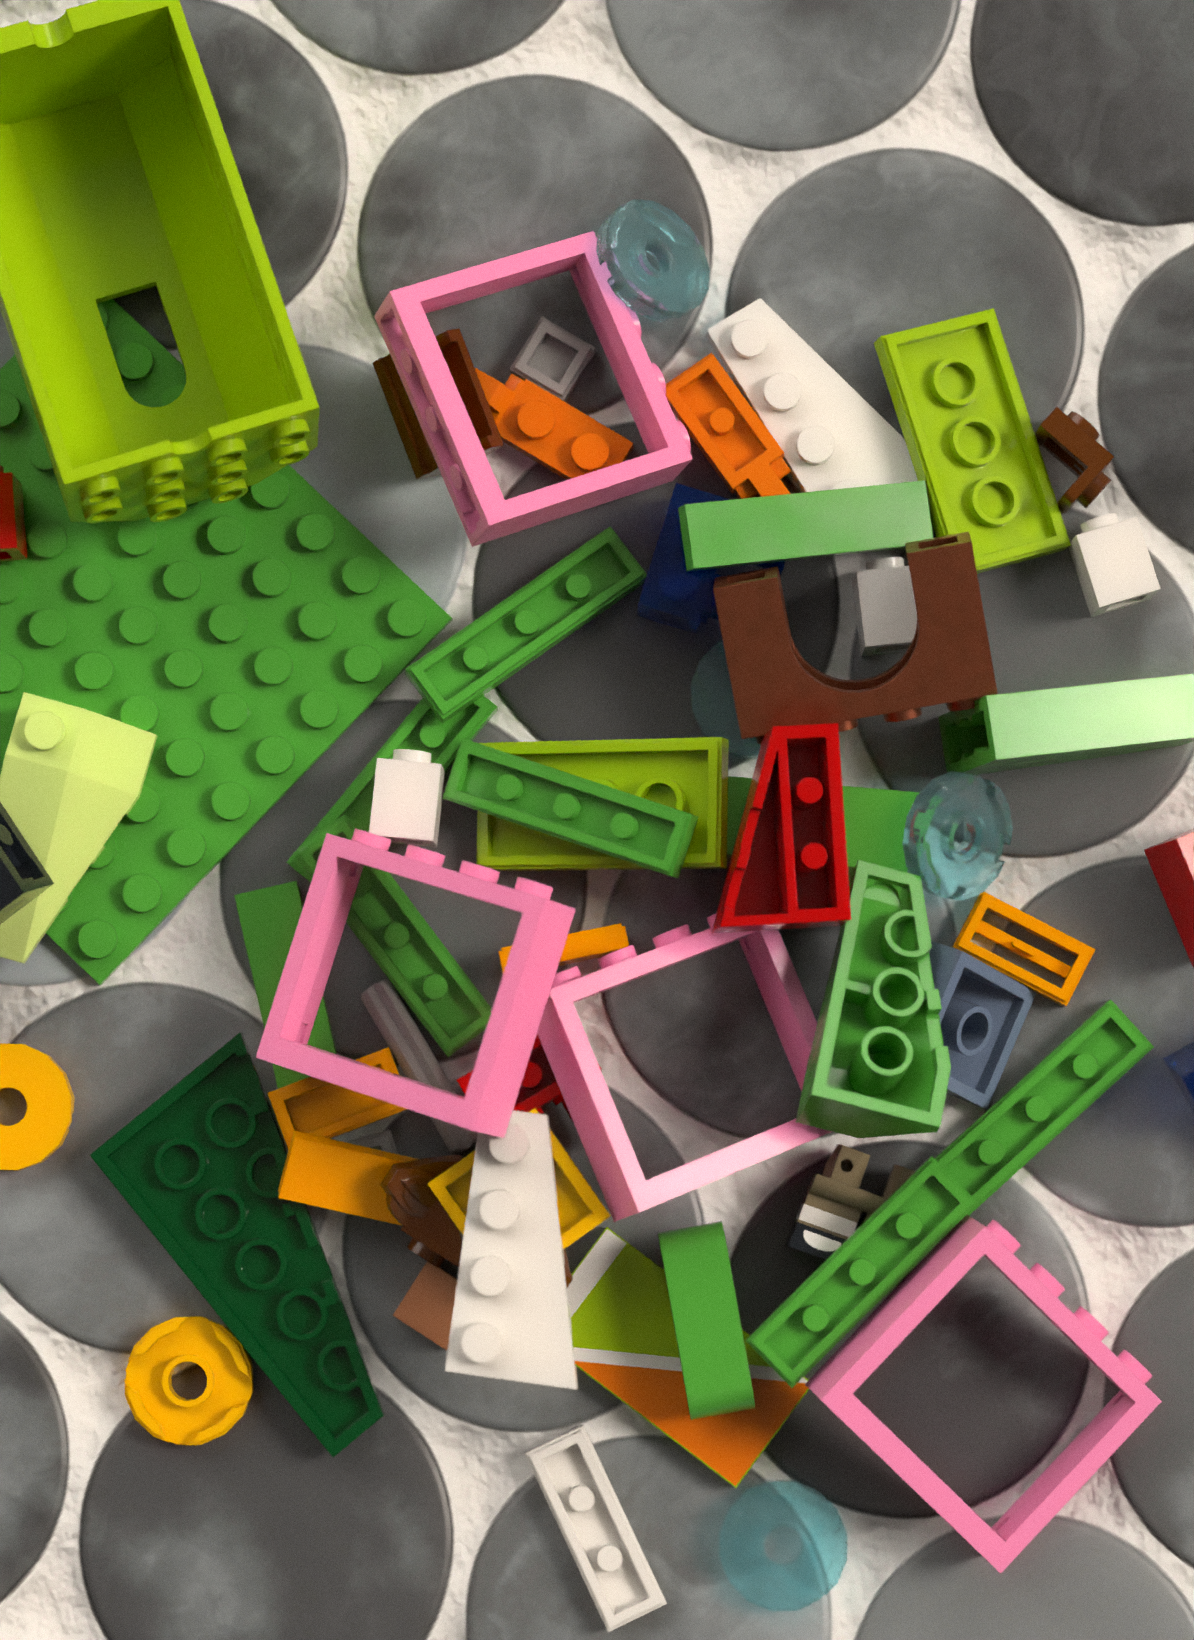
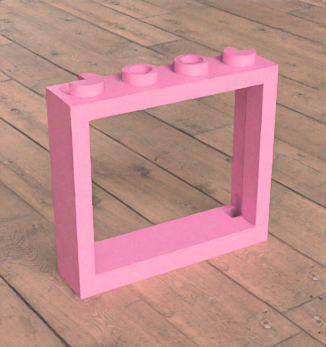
[374,231,693,547]
[255,829,576,1138]
[537,913,832,1222]
[805,1215,1162,1574]

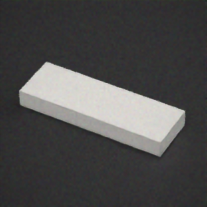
[525,1425,667,1632]

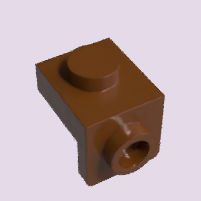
[1035,407,1114,514]

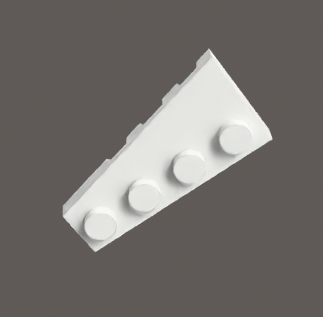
[706,298,918,493]
[445,1110,578,1390]

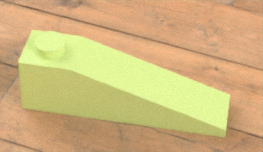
[0,692,157,964]

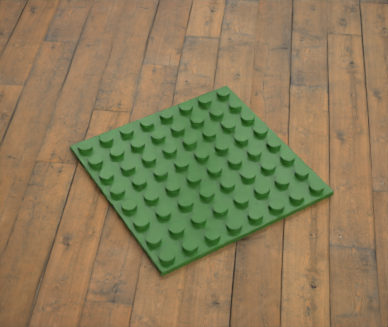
[0,299,453,985]

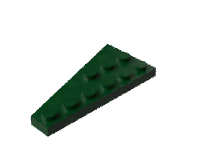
[90,1032,385,1457]

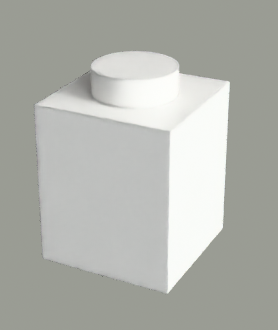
[1069,513,1161,617]
[852,557,917,656]
[369,749,445,847]

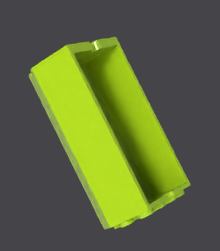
[0,0,320,523]

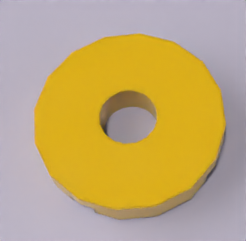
[0,1043,75,1171]
[125,1316,254,1445]

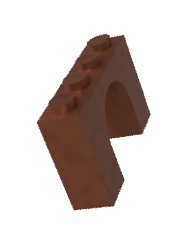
[713,532,998,745]

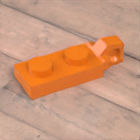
[666,353,790,499]
[475,368,634,480]

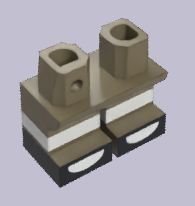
[785,1144,915,1286]

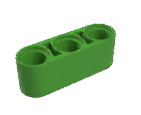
[658,1221,755,1420]

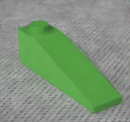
[796,860,951,1138]

